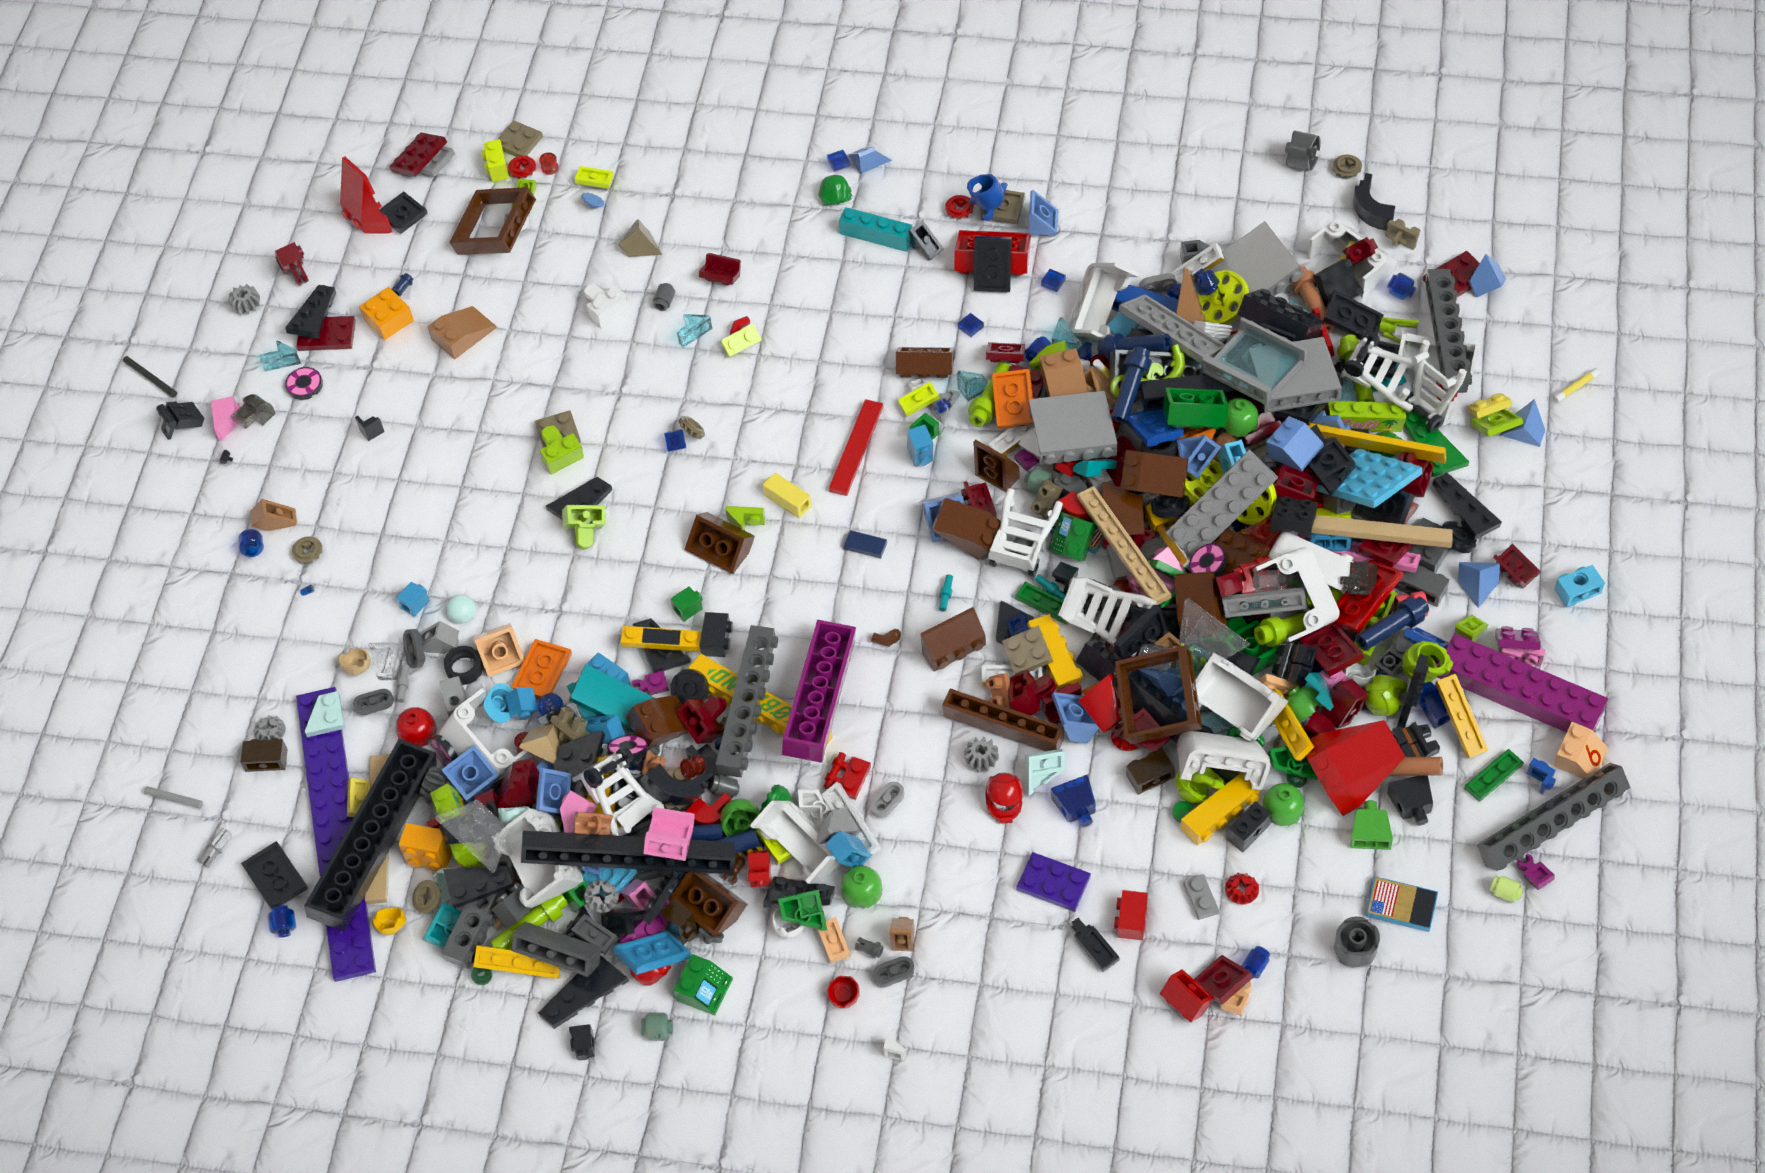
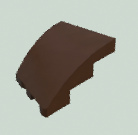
[1102,482,1145,536]

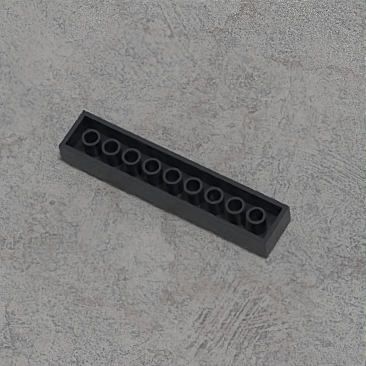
[304,739,437,932]

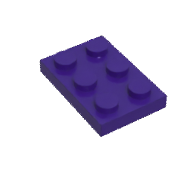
[1016,852,1091,912]

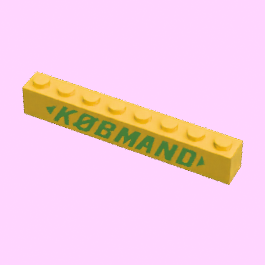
[688,653,833,744]

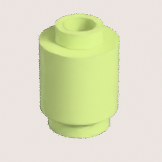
[1490,875,1524,903]

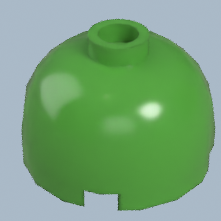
[1221,398,1259,437]
[1286,686,1323,722]
[1262,783,1305,826]
[720,798,760,836]
[841,865,883,908]

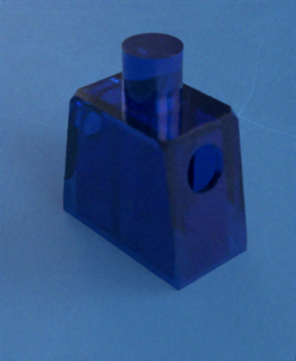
[1419,681,1469,729]
[1051,775,1096,827]

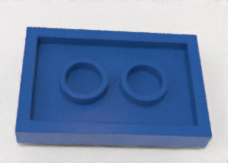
[1126,409,1184,446]

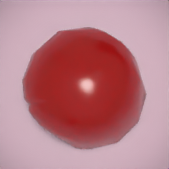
[827,976,860,1008]

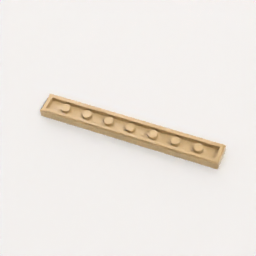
[1077,486,1171,605]
[1311,515,1452,548]
[365,754,390,904]

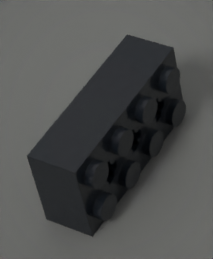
[1237,289,1325,341]

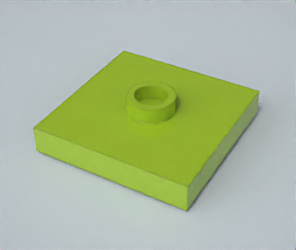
[1469,408,1523,437]

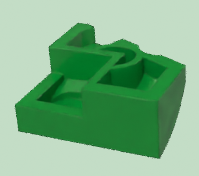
[1267,746,1319,780]
[777,889,827,931]

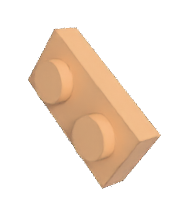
[1258,674,1300,699]
[817,917,851,964]

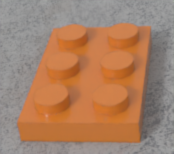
[992,369,1033,429]
[511,639,572,702]

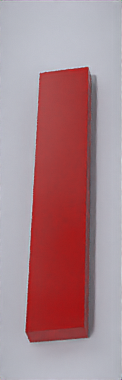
[829,399,883,496]

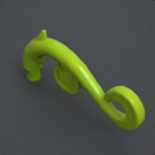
[1110,344,1185,398]

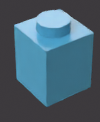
[396,582,430,617]
[506,688,538,720]

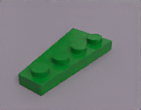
[1404,411,1469,477]

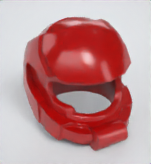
[985,772,1023,824]

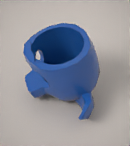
[967,174,1008,221]

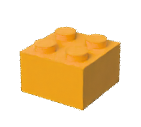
[359,287,414,340]
[399,823,452,871]

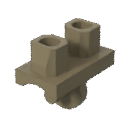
[1385,219,1421,250]
[1030,479,1063,519]
[550,707,590,744]

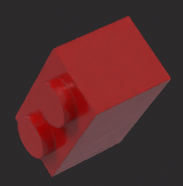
[1114,890,1148,940]
[1159,969,1214,1022]

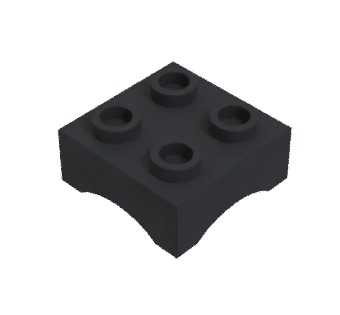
[1313,259,1364,308]
[1270,496,1318,537]

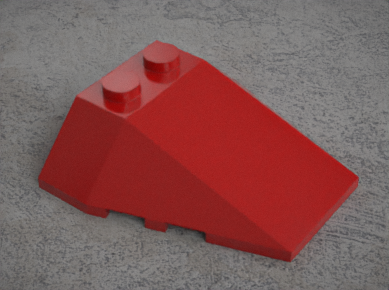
[340,156,392,234]
[1306,720,1406,816]

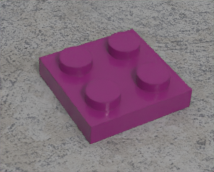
[1495,626,1541,650]

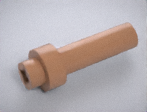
[1290,266,1335,333]
[1389,757,1443,776]

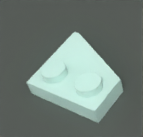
[305,691,345,737]
[1025,749,1065,795]

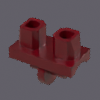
[1342,237,1378,266]

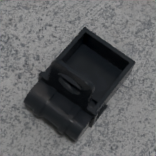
[156,401,205,440]

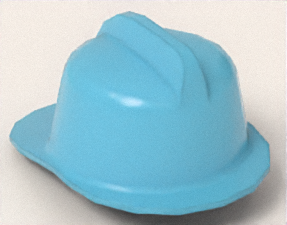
[483,683,513,723]

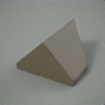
[618,219,662,257]

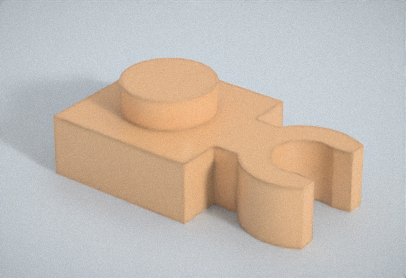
[1221,981,1252,1016]

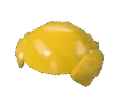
[372,907,406,935]

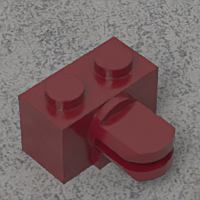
[275,242,309,286]
[1399,452,1434,498]
[1009,669,1057,716]
[1321,679,1369,728]
[675,696,727,744]

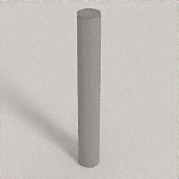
[144,786,203,809]

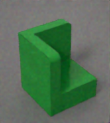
[910,412,940,440]

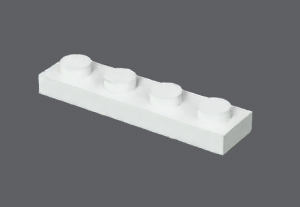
[821,782,881,855]

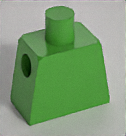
[1350,800,1393,850]

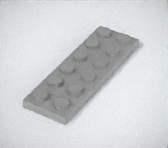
[1119,294,1225,363]
[1165,449,1278,557]

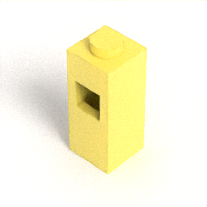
[763,472,812,518]

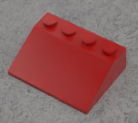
[954,230,1031,276]

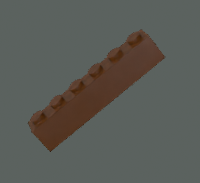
[942,688,1064,751]

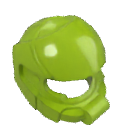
[1402,641,1453,683]
[1365,675,1408,716]
[1176,767,1224,804]

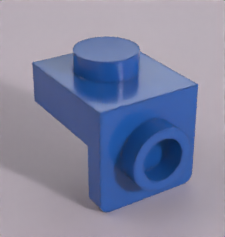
[1527,758,1556,794]

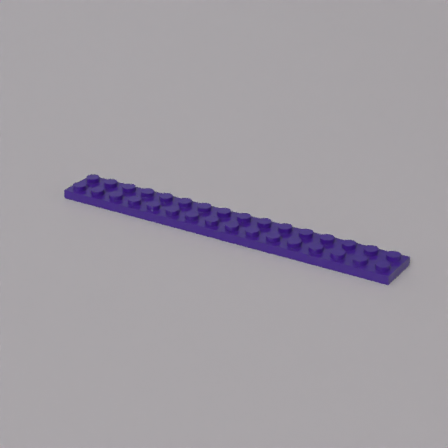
[296,687,376,982]

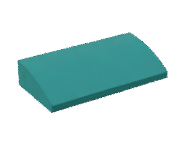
[568,664,654,733]

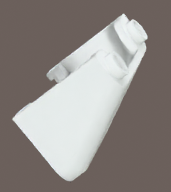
[1196,653,1288,741]
[1177,731,1271,790]
[492,808,583,908]

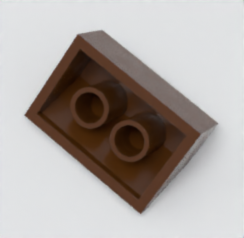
[896,347,954,378]
[684,512,755,574]
[920,607,986,672]
[669,872,748,937]

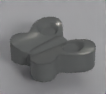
[697,927,724,944]

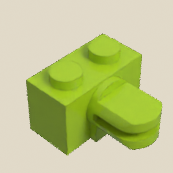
[540,426,584,474]
[562,505,606,550]

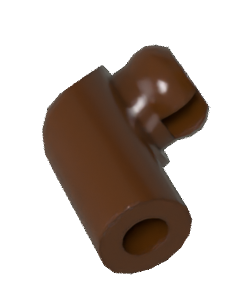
[871,629,901,647]

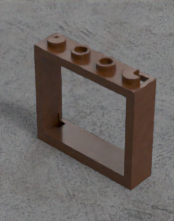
[449,187,536,255]
[1114,645,1202,744]

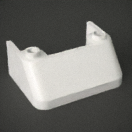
[1307,222,1397,298]
[1066,263,1140,342]
[1397,332,1479,376]
[1268,530,1357,594]
[1253,547,1339,642]
[439,688,534,791]
[750,801,841,884]

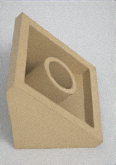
[519,723,564,764]

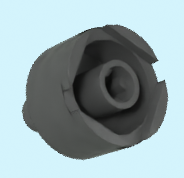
[1285,130,1321,170]
[1334,916,1380,967]

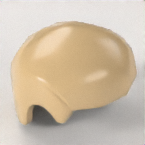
[338,648,371,676]

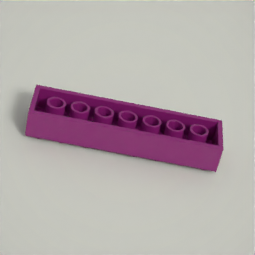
[782,619,856,763]
[1437,633,1608,733]

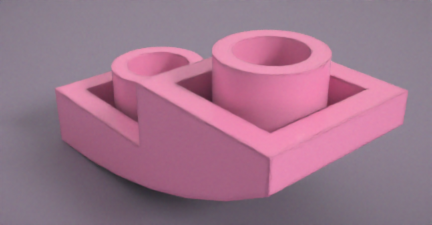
[1501,648,1545,666]

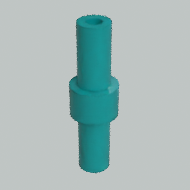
[939,574,953,612]
[1035,574,1066,600]

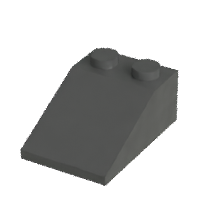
[1408,518,1451,573]

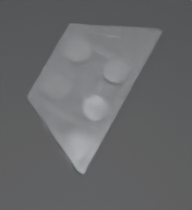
[1179,598,1250,662]
[434,800,509,873]

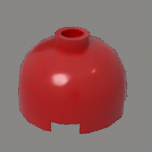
[395,707,437,747]

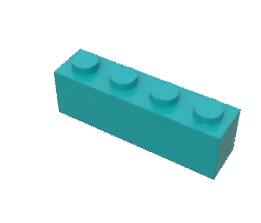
[839,207,913,252]

